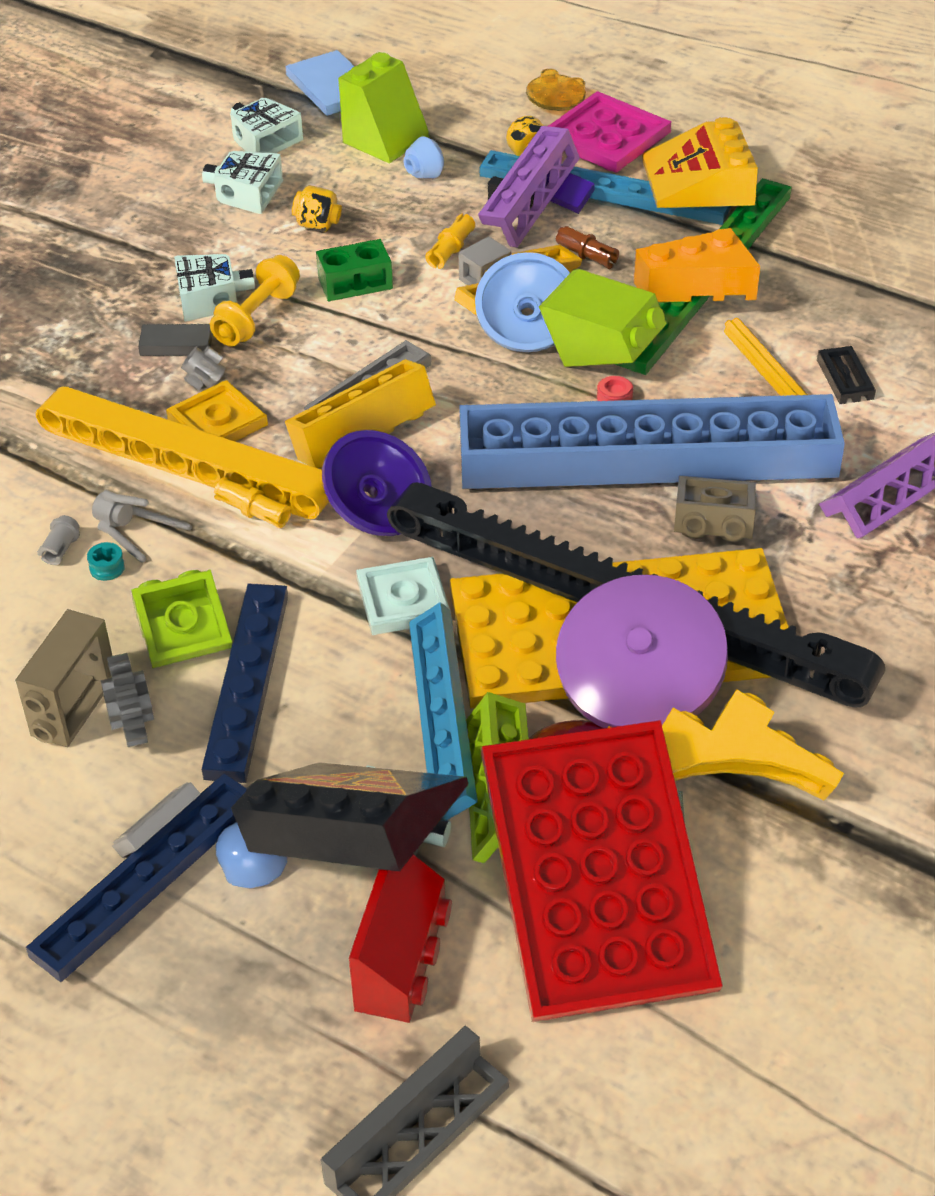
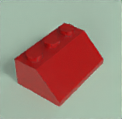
[349,854,452,1023]

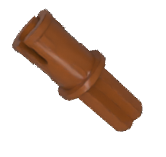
[555,226,619,269]

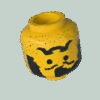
[506,116,544,156]
[292,185,342,232]

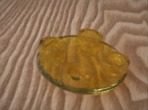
[526,69,586,111]

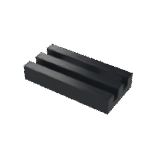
[817,346,876,405]

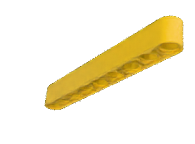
[36,386,329,519]

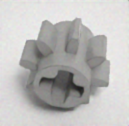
[181,346,226,391]

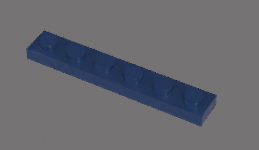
[202,583,288,783]
[26,773,247,982]

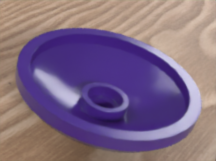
[322,430,432,536]

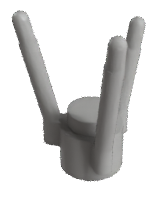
[92,490,192,563]

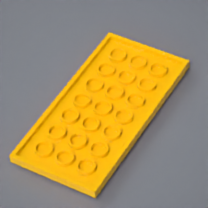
[450,548,788,709]

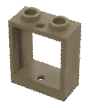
[15,609,112,748]

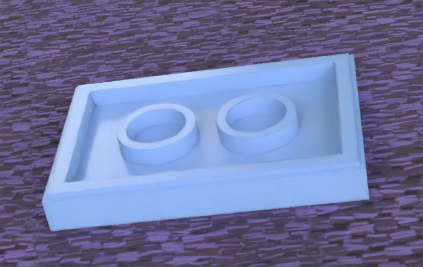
[285,50,355,116]

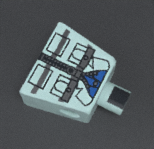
[230,98,303,153]
[202,151,283,214]
[174,254,255,322]

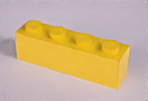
[285,359,436,468]

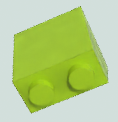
[338,52,429,164]
[539,269,667,367]

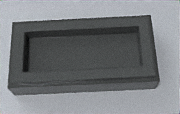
[138,324,213,356]

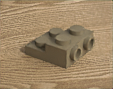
[674,476,756,542]

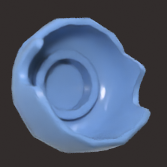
[216,822,287,889]

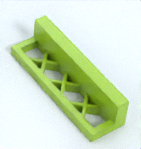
[466,692,529,863]

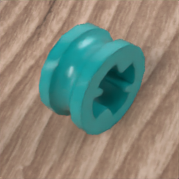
[87,542,125,581]

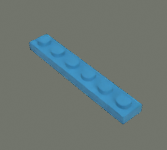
[409,602,478,820]

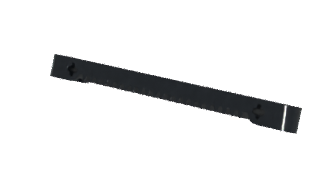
[387,482,885,708]

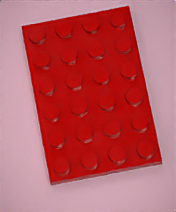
[481,720,723,1022]

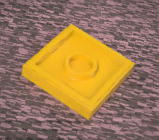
[166,380,268,442]

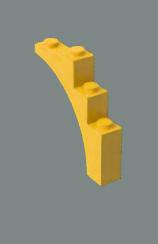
[608,689,844,801]

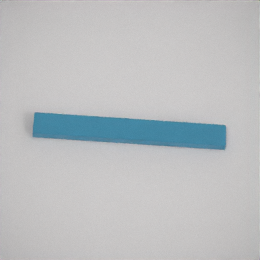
[480,150,731,225]

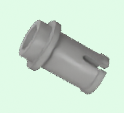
[38,515,80,565]

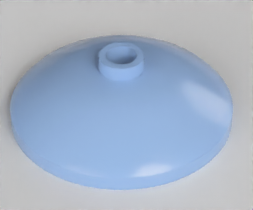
[475,253,570,352]

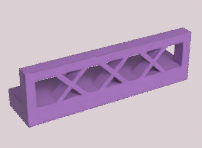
[478,126,580,247]
[819,432,935,538]

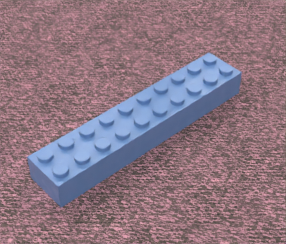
[459,394,845,489]

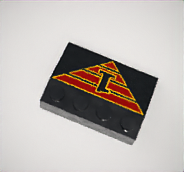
[231,763,469,872]

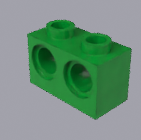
[316,239,393,302]

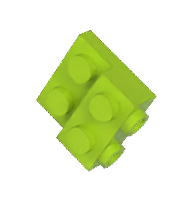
[131,570,232,669]

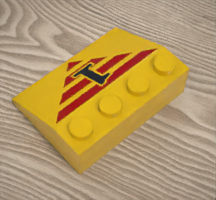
[642,117,758,208]

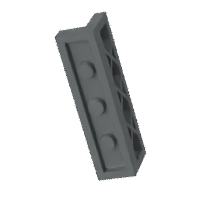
[321,1025,509,1196]

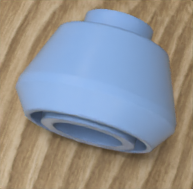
[404,136,444,179]

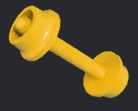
[209,255,300,346]

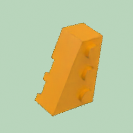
[634,228,760,302]

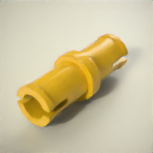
[425,213,476,269]
[214,477,291,529]

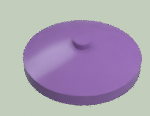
[556,575,728,728]

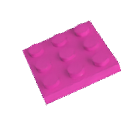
[548,91,672,173]

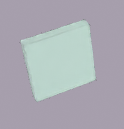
[356,557,450,635]

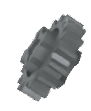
[100,653,154,748]

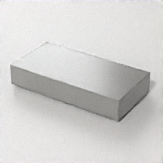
[112,782,200,858]

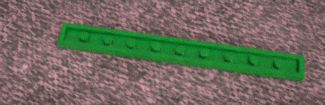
[615,178,792,375]

